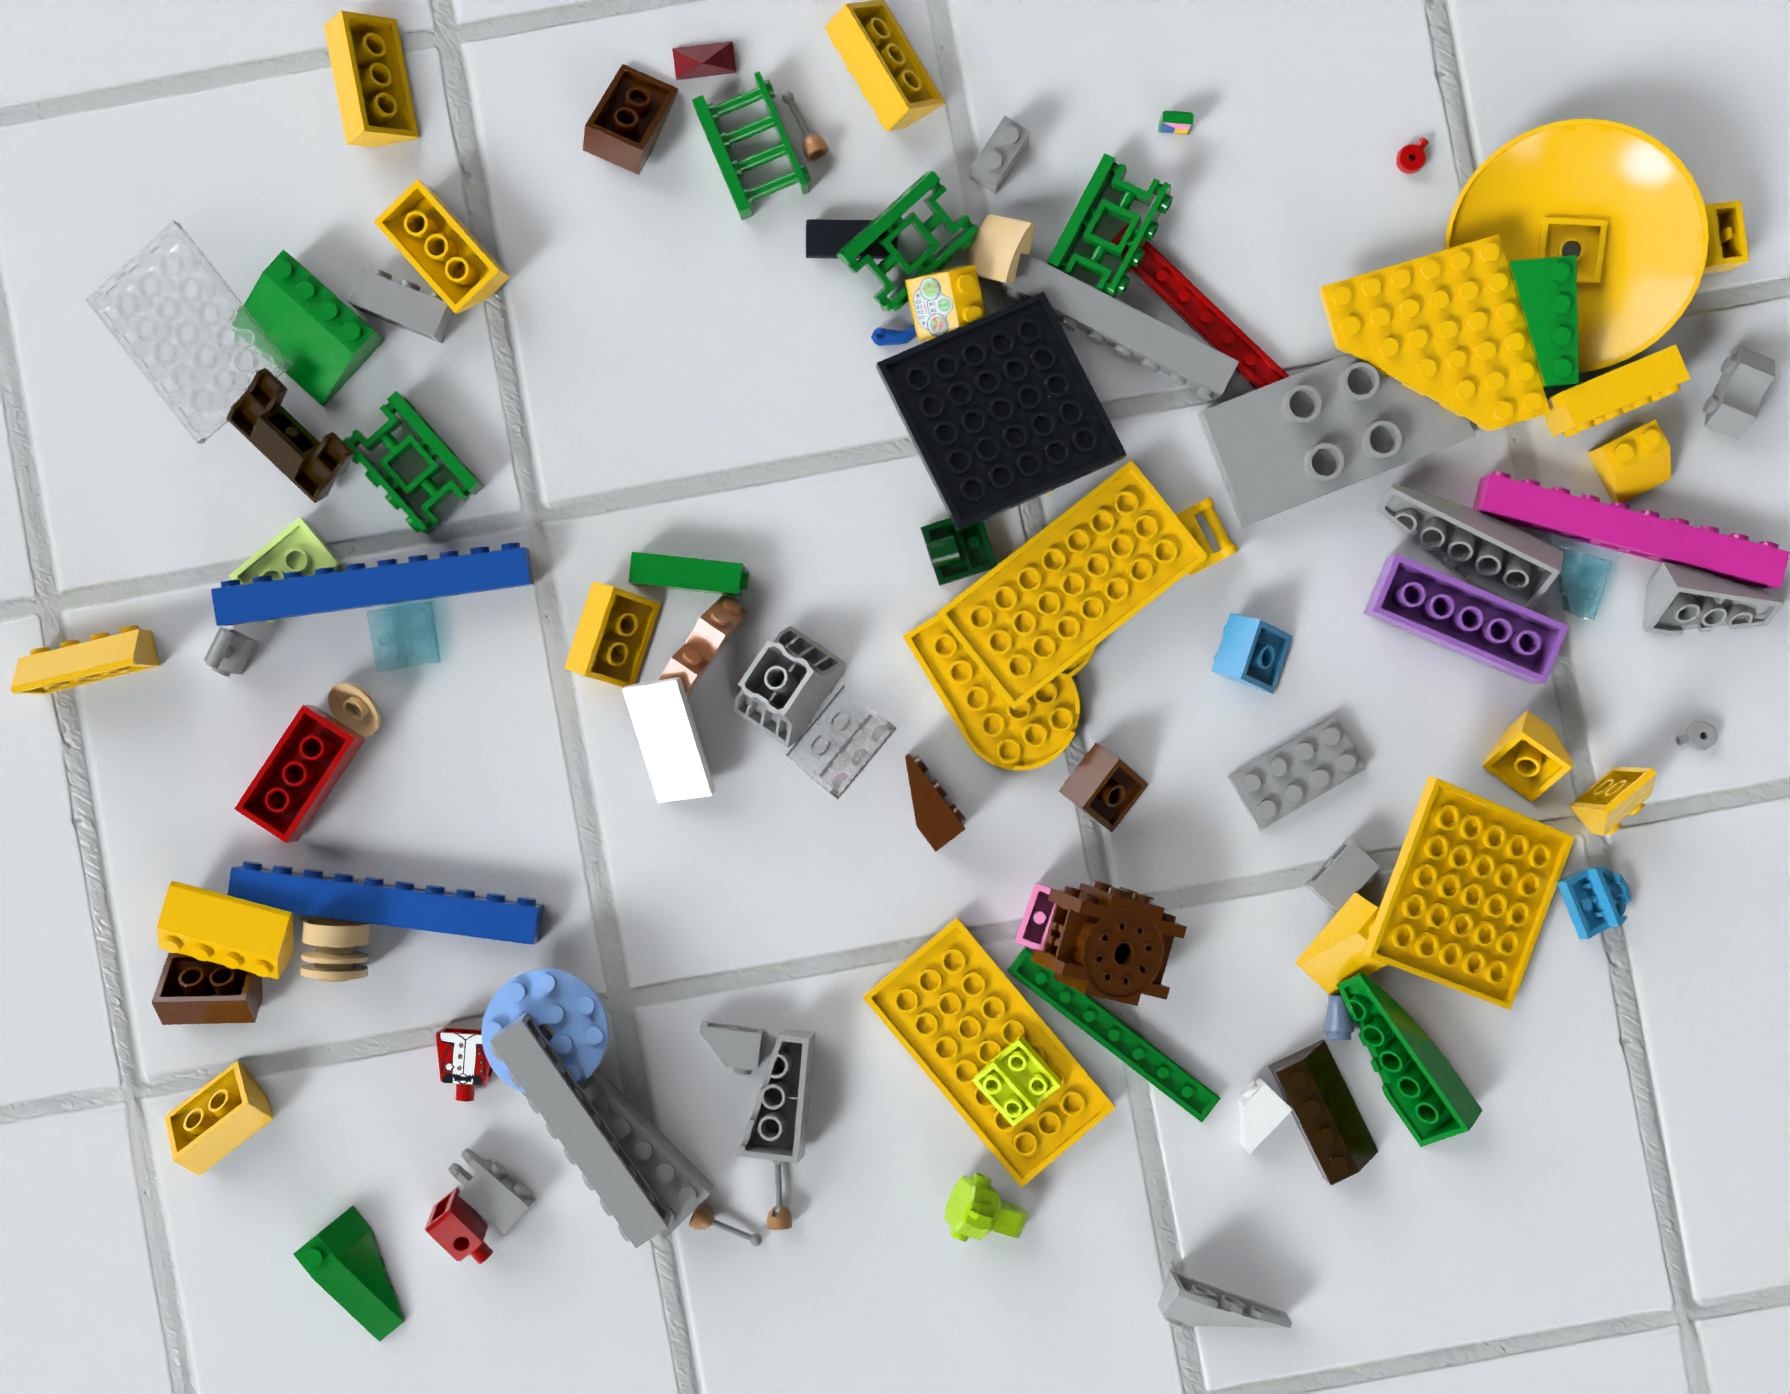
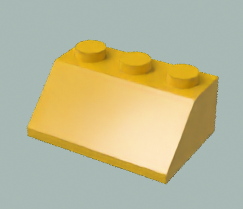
[564,581,661,688]
[164,1060,273,1176]

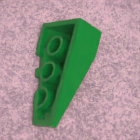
[293,1206,405,1342]

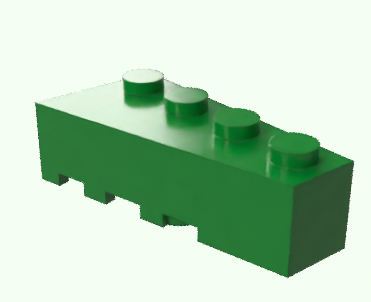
[1508,255,1579,388]

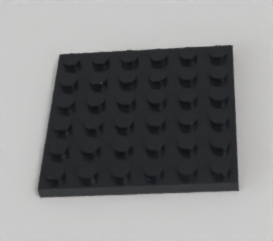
[876,292,1127,532]

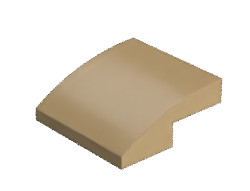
[965,214,1036,284]

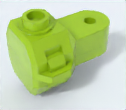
[944,1172,1029,1242]

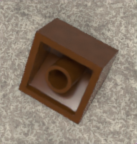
[1059,743,1149,832]

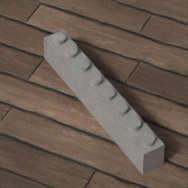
[1001,253,1239,400]
[490,1012,671,1248]

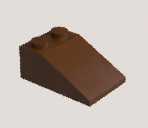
[583,64,678,175]

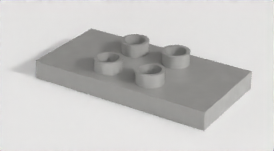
[1198,353,1475,527]

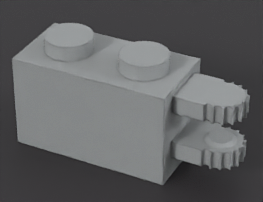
[448,1148,535,1236]

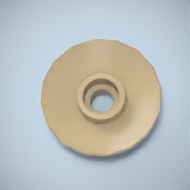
[328,682,381,737]

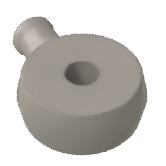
[1676,721,1717,750]

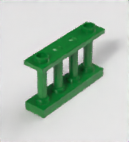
[692,71,811,220]

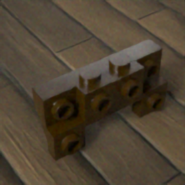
[226,368,355,503]

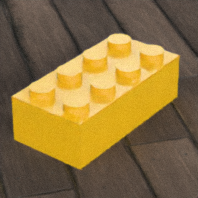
[1543,344,1691,438]

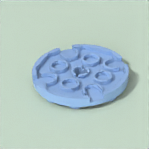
[481,968,609,1093]

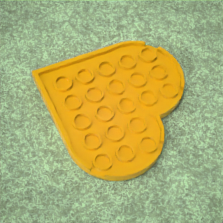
[902,615,1096,771]

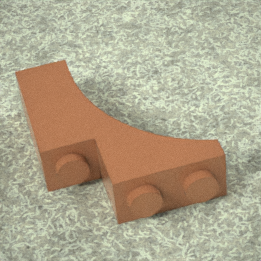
[659,594,749,699]

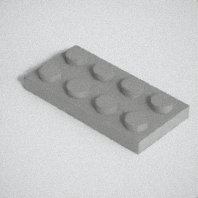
[1228,715,1366,830]

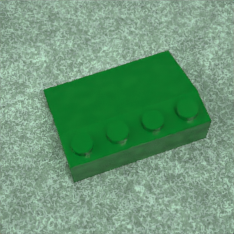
[232,249,385,407]

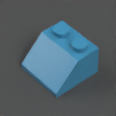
[1211,613,1293,694]

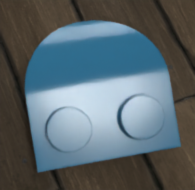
[1557,867,1631,940]

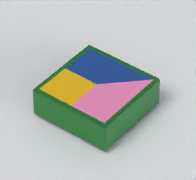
[1158,111,1194,134]

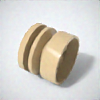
[300,918,371,982]

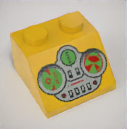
[905,265,986,341]

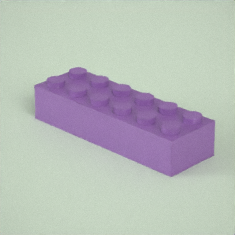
[1363,554,1569,684]

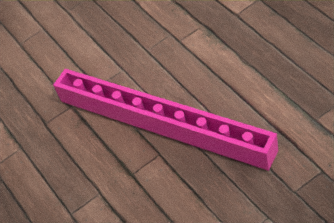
[1473,471,1790,590]

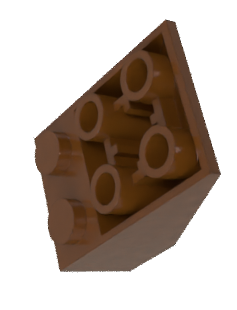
[905,753,967,852]

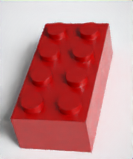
[234,705,365,843]

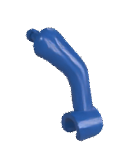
[871,324,917,346]

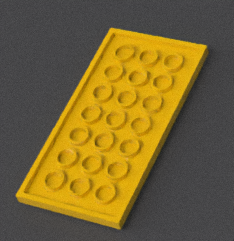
[937,460,1209,710]
[863,917,1116,1188]

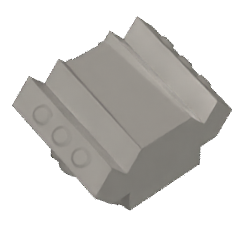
[733,626,845,747]

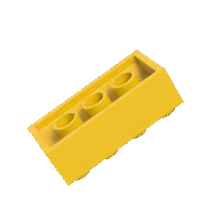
[824,0,946,131]
[324,10,419,147]
[374,179,510,314]
[11,625,160,695]
[157,881,294,980]

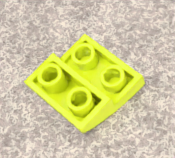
[972,1036,1063,1127]

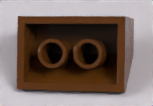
[151,953,263,1025]

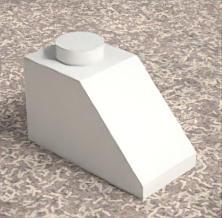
[1238,1078,1293,1154]

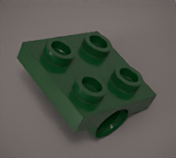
[920,518,997,586]

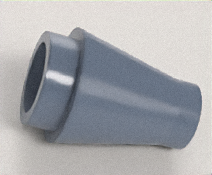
[1323,996,1354,1040]

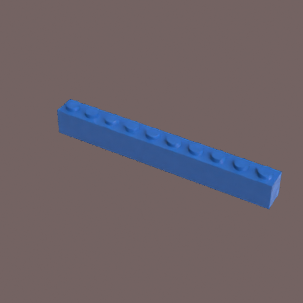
[211,543,534,626]
[227,861,544,945]

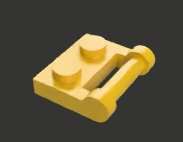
[1176,497,1239,577]

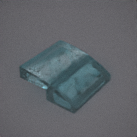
[367,601,441,672]

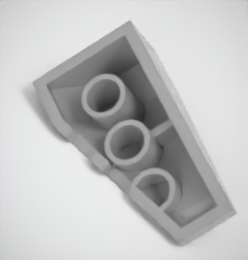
[1642,562,1784,636]
[1158,1271,1292,1328]

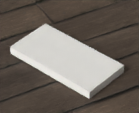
[622,677,716,803]

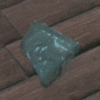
[1554,544,1613,621]

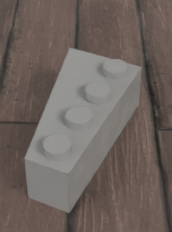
[737,1029,816,1163]

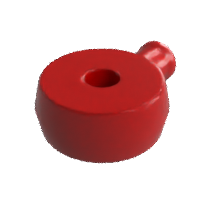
[1396,137,1429,174]

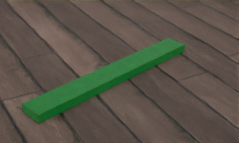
[1007,946,1221,1122]

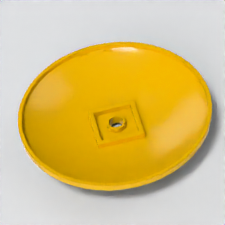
[1444,119,1709,373]

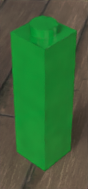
[629,552,749,596]

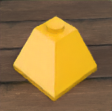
[1482,710,1573,802]

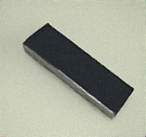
[806,219,898,259]

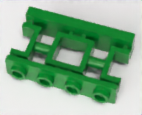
[1047,153,1173,299]
[836,170,979,312]
[342,391,485,535]

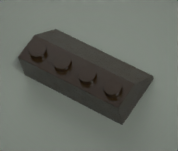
[1269,1039,1379,1185]

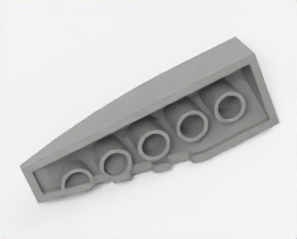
[1377,484,1564,610]

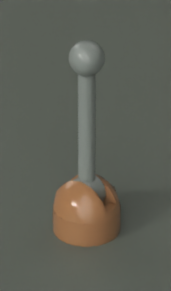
[782,91,829,162]
[767,1160,792,1230]
[689,1203,762,1246]

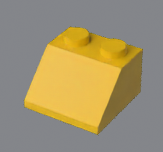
[1587,419,1671,503]

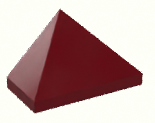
[672,41,736,80]

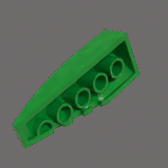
[1337,972,1483,1147]

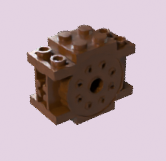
[1031,880,1187,1006]

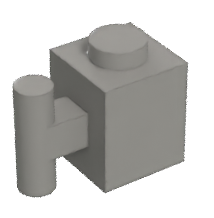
[204,627,258,677]

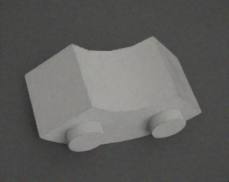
[1703,346,1775,440]

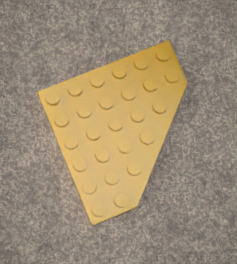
[1319,234,1550,432]

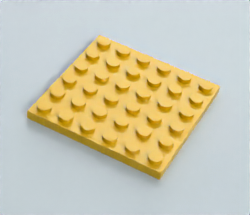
[1362,776,1575,1010]

